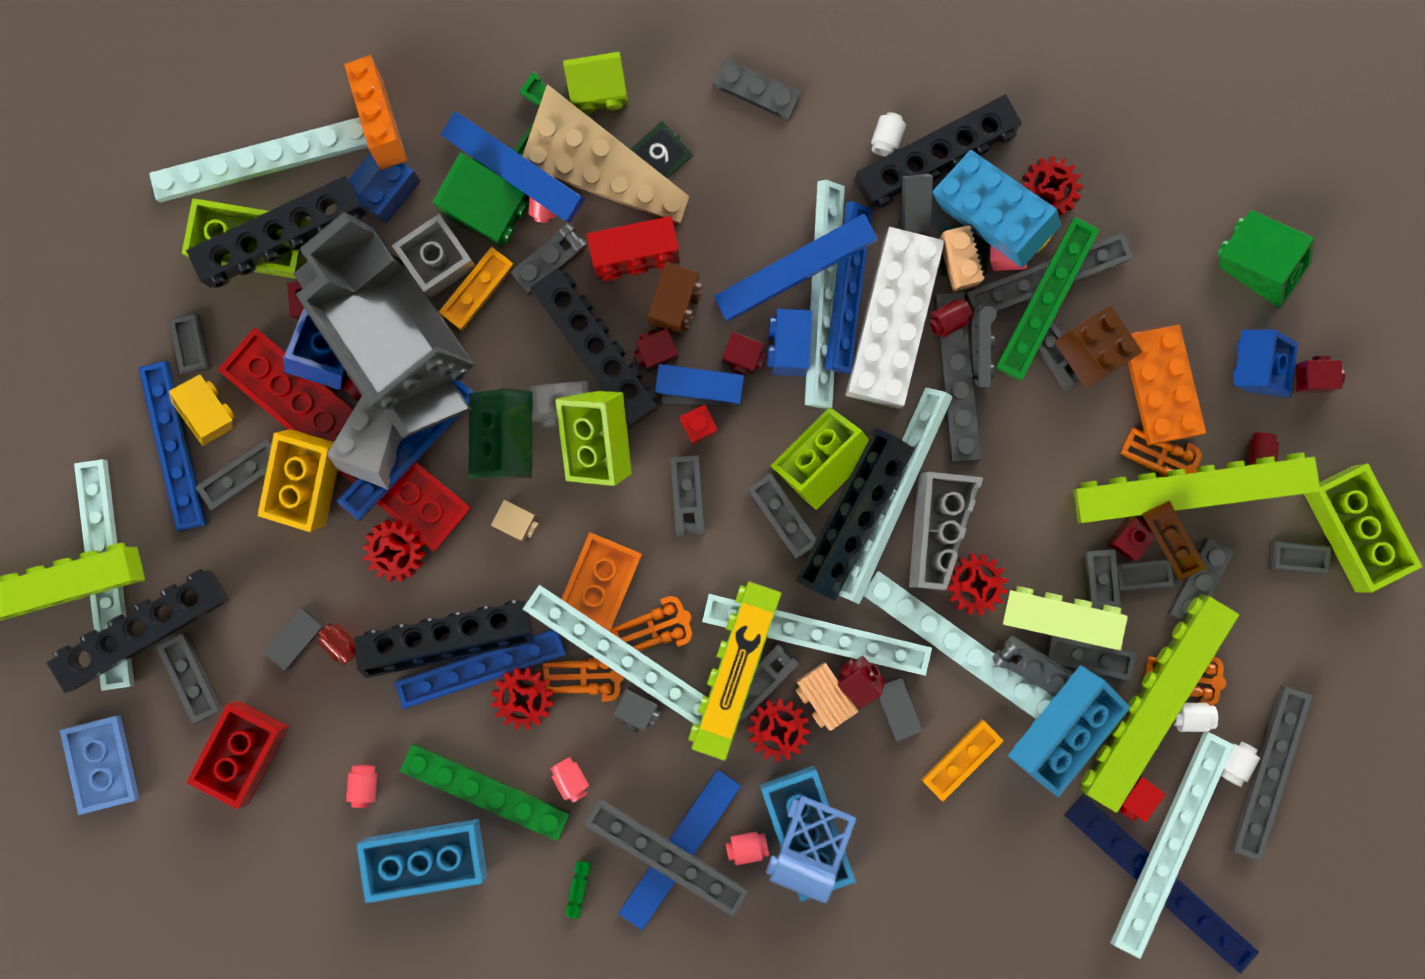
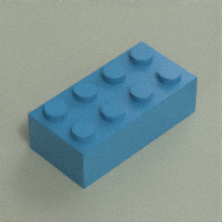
[932,150,1061,268]
[1008,665,1131,798]
[760,765,856,902]
[357,819,488,903]

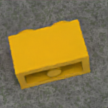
[169,375,235,446]

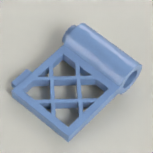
[766,796,856,903]

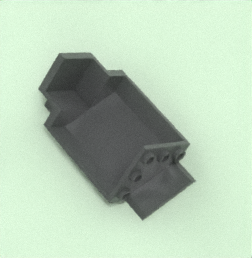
[293,212,475,438]

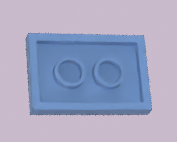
[60,715,140,815]

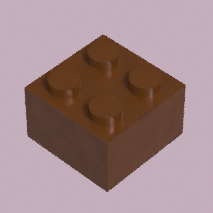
[647,262,703,337]
[1054,305,1143,389]

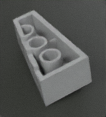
[327,395,402,489]
[909,472,983,590]

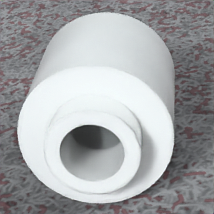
[871,112,906,157]
[1172,703,1218,732]
[1221,742,1260,787]

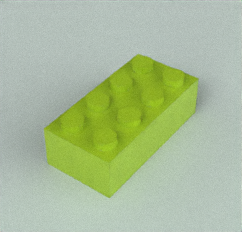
[182,198,310,279]
[1304,463,1423,593]

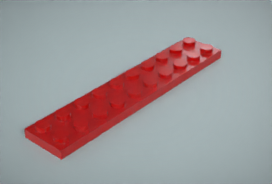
[218,327,472,552]

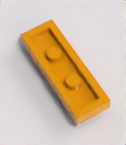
[439,247,515,331]
[921,719,1004,802]

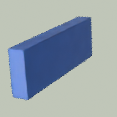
[655,364,744,405]

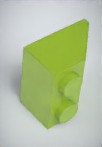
[563,52,628,115]

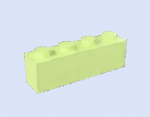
[1003,586,1128,650]

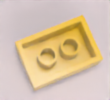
[258,429,338,532]

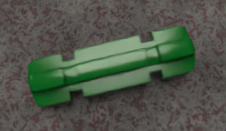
[565,860,591,919]

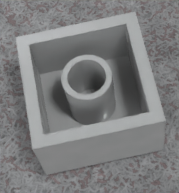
[392,214,476,299]

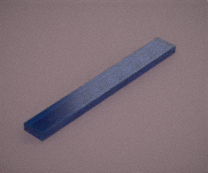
[1064,794,1259,974]

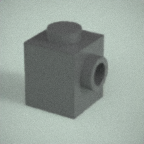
[614,687,661,732]

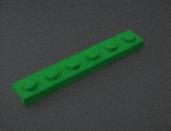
[995,216,1100,381]
[400,744,570,841]

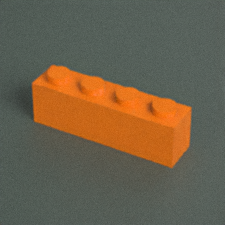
[344,55,408,170]

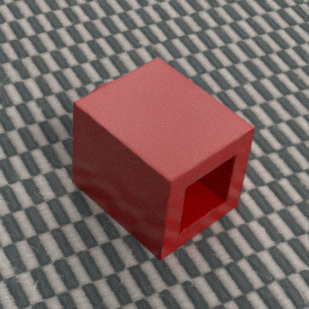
[679,404,718,446]
[1119,776,1166,823]

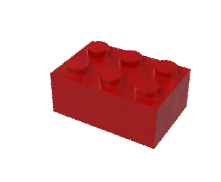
[586,216,680,282]
[186,700,289,810]

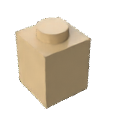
[491,500,539,541]

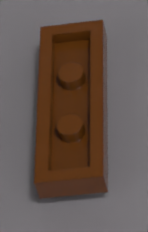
[1143,500,1207,580]

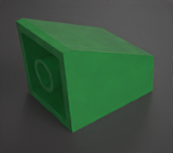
[433,152,529,248]
[1217,210,1314,308]

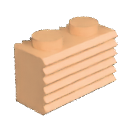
[939,225,985,292]
[795,662,859,731]

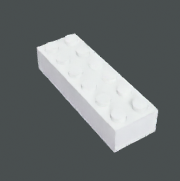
[845,227,945,410]

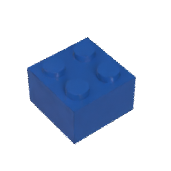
[284,308,347,390]
[767,309,812,377]

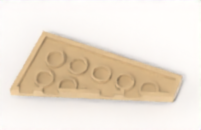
[523,84,689,225]

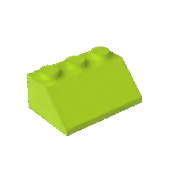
[555,391,632,486]
[770,408,869,510]

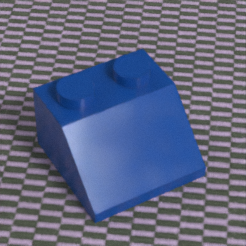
[349,152,421,224]
[1233,330,1298,398]

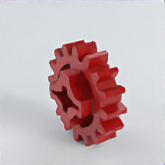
[1021,156,1083,217]
[362,519,426,582]
[947,553,1008,615]
[491,666,554,730]
[747,698,810,762]

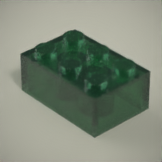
[468,388,533,481]

